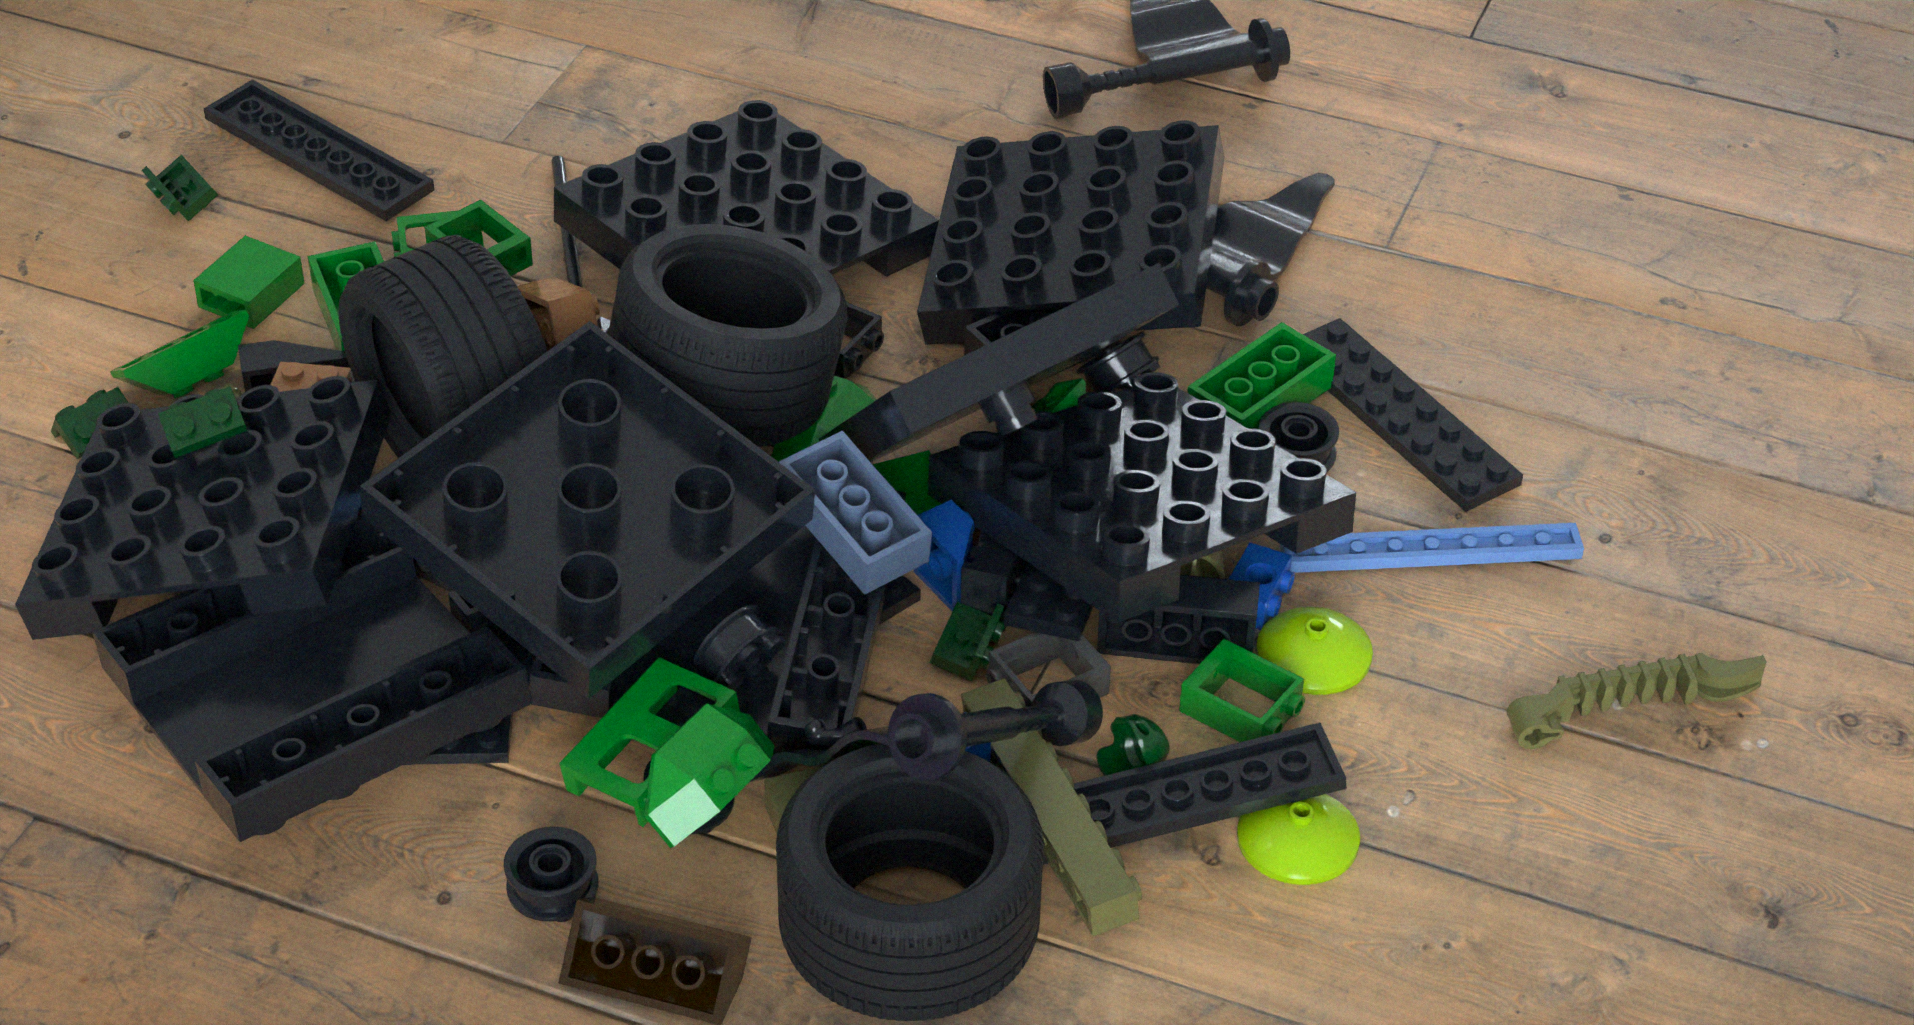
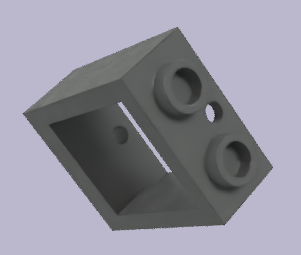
[986,632,1111,707]

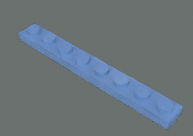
[1280,523,1584,573]

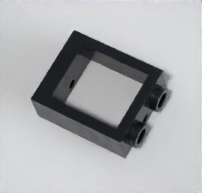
[834,302,884,379]

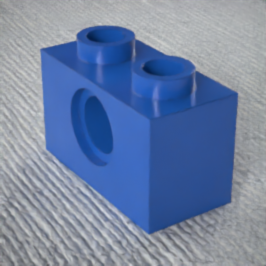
[1229,542,1295,630]

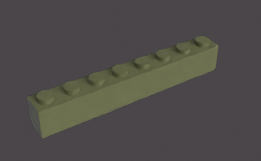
[961,678,1142,936]

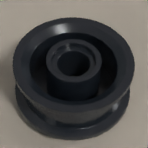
[1076,331,1160,393]
[1259,402,1339,472]
[693,605,786,691]
[503,827,599,922]

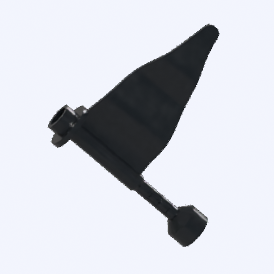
[1043,0,1290,118]
[1206,173,1335,326]
[750,680,1103,782]

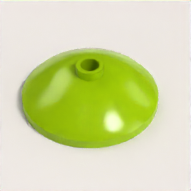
[1256,607,1373,695]
[1237,794,1360,885]

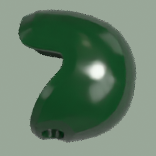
[1096,714,1170,776]

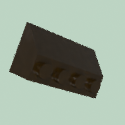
[558,897,752,1025]

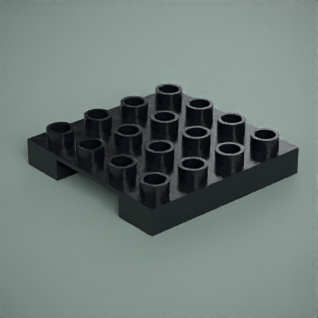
[554,100,939,277]
[917,120,1225,345]
[928,372,1356,623]
[15,376,392,640]
[530,490,907,753]
[93,515,532,842]

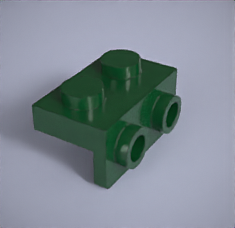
[141,155,218,221]
[51,387,129,459]
[158,387,248,458]
[929,602,1005,681]

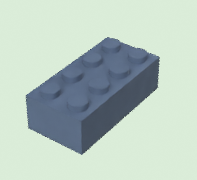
[779,431,932,595]

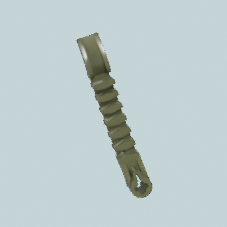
[1507,653,1767,749]

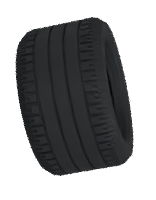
[608,224,848,447]
[339,235,547,458]
[776,743,1044,1021]

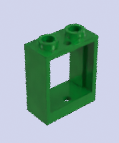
[424,200,533,276]
[1179,639,1305,742]

